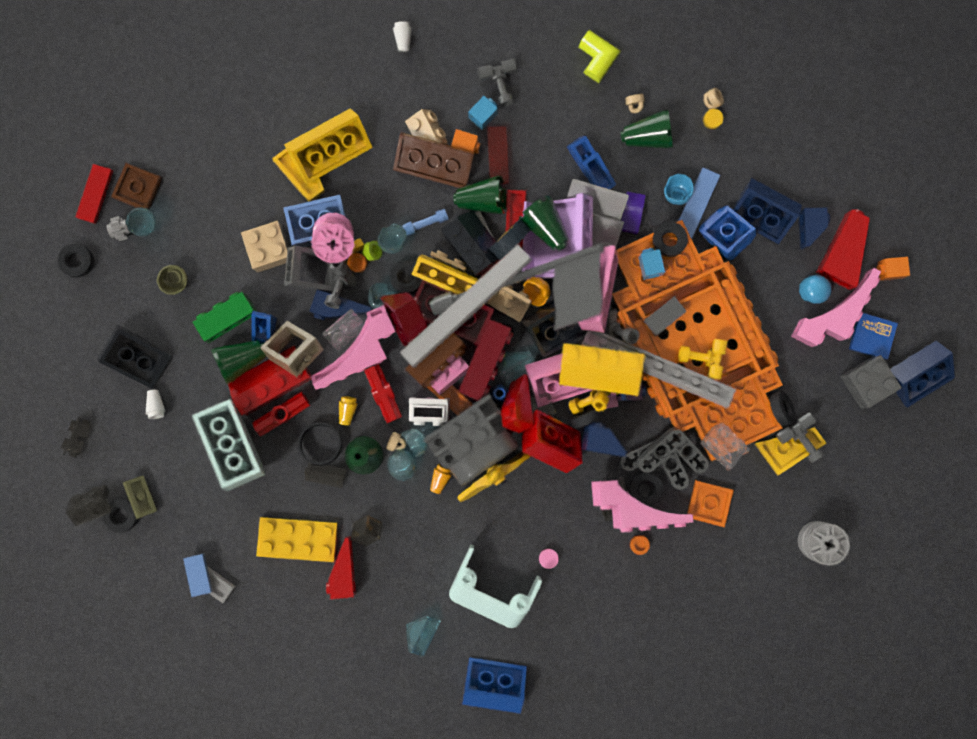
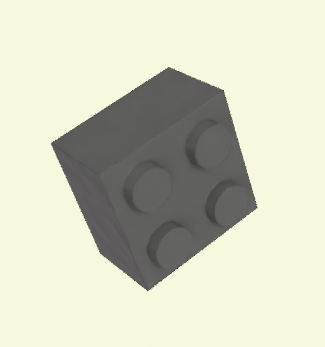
[840,355,902,409]

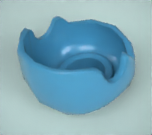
[664,174,694,205]
[799,275,832,304]

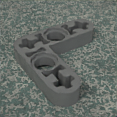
[637,427,709,473]
[619,439,689,490]

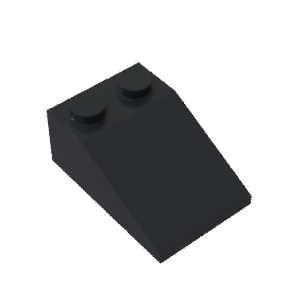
[98,324,171,389]

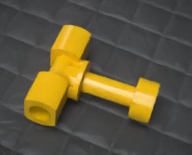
[678,339,727,380]
[569,390,611,415]

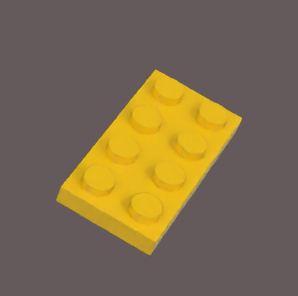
[257,517,338,562]

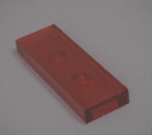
[487,127,509,184]

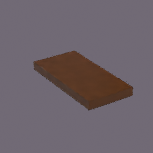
[393,132,475,188]

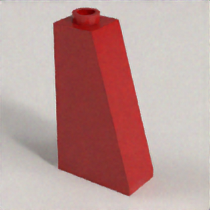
[816,209,870,290]

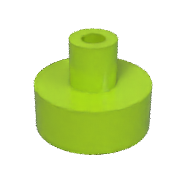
[362,241,382,261]

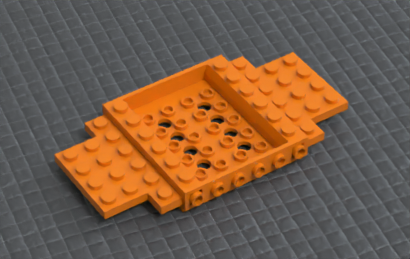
[612,220,783,461]

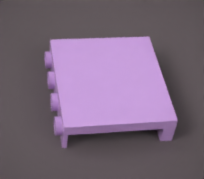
[522,193,593,279]

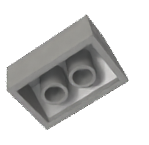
[566,179,629,220]

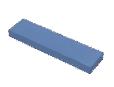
[678,168,720,239]

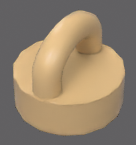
[703,88,724,109]
[625,94,645,113]
[386,432,406,452]

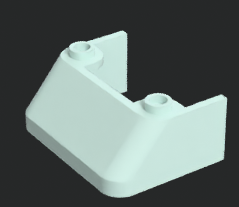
[449,544,542,628]

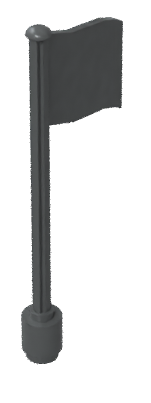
[430,242,605,331]

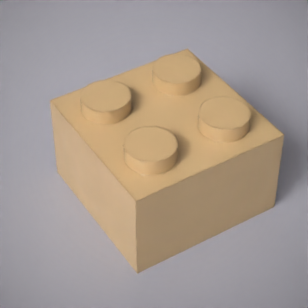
[241,221,289,272]

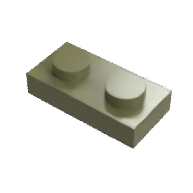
[123,476,157,519]

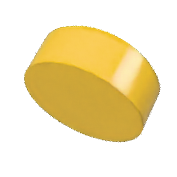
[703,109,723,129]

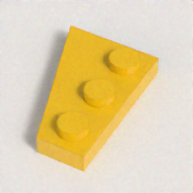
[272,148,324,202]
[755,427,826,476]

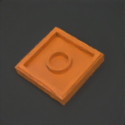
[687,480,734,527]

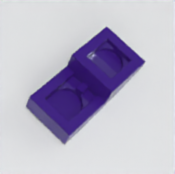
[621,191,645,234]

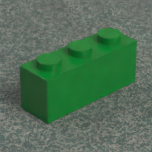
[192,292,257,343]

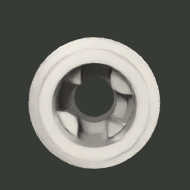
[393,22,412,52]
[146,390,166,419]

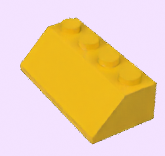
[284,109,373,184]
[559,344,644,396]

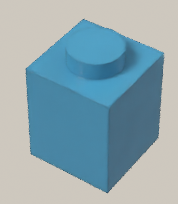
[468,96,498,130]
[638,248,665,280]

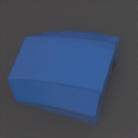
[699,206,756,261]

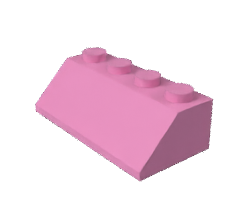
[578,246,619,333]
[525,353,592,408]

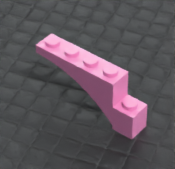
[791,268,881,347]
[311,305,395,390]
[592,481,693,532]

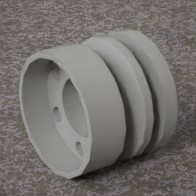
[798,521,850,566]

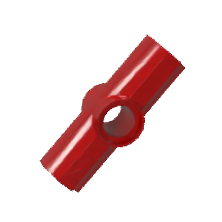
[364,364,402,423]
[252,392,311,437]

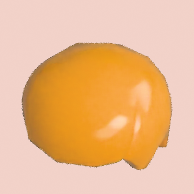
[522,276,551,306]

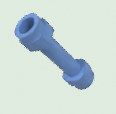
[402,209,449,236]

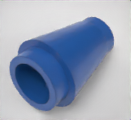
[490,385,508,404]

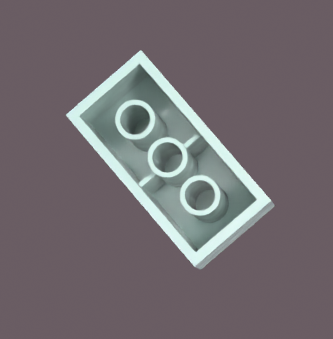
[192,399,265,491]

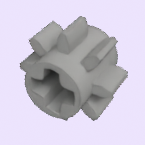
[107,216,131,241]

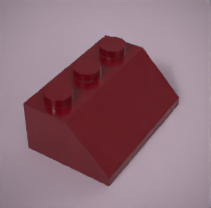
[381,293,428,348]

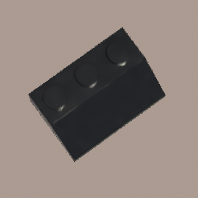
[441,210,504,278]
[521,301,588,358]

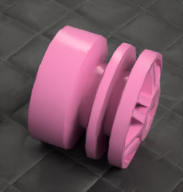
[312,213,354,263]

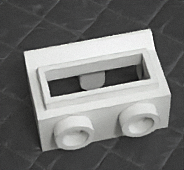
[409,397,450,426]

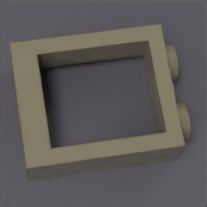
[260,321,324,377]

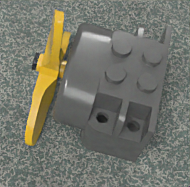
[423,395,531,502]

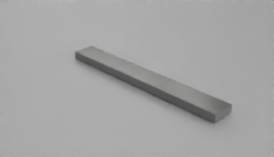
[400,245,532,368]
[581,331,736,408]

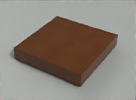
[111,163,163,212]

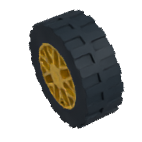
[490,219,530,260]

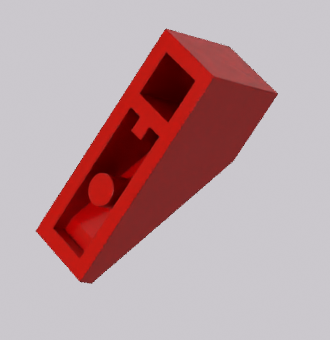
[501,374,533,433]
[326,536,356,599]

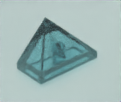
[497,352,535,386]
[406,616,441,656]

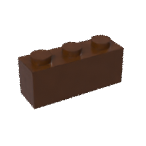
[405,333,467,389]

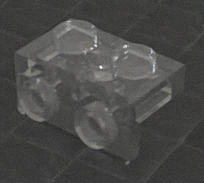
[322,309,365,351]
[700,423,750,470]

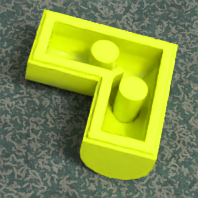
[579,30,620,83]

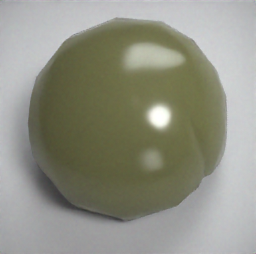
[156,265,188,295]

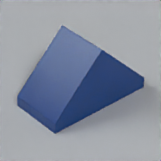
[251,311,277,343]

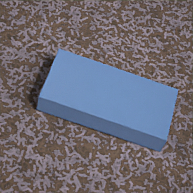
[183,553,213,597]

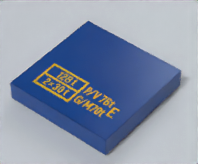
[849,313,898,360]

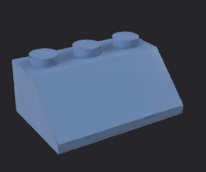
[284,195,347,247]

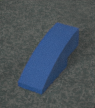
[566,136,616,189]

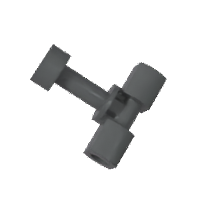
[477,58,517,107]
[324,261,357,309]
[605,307,639,345]
[776,413,825,463]

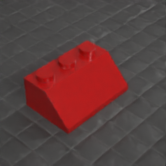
[522,410,582,473]

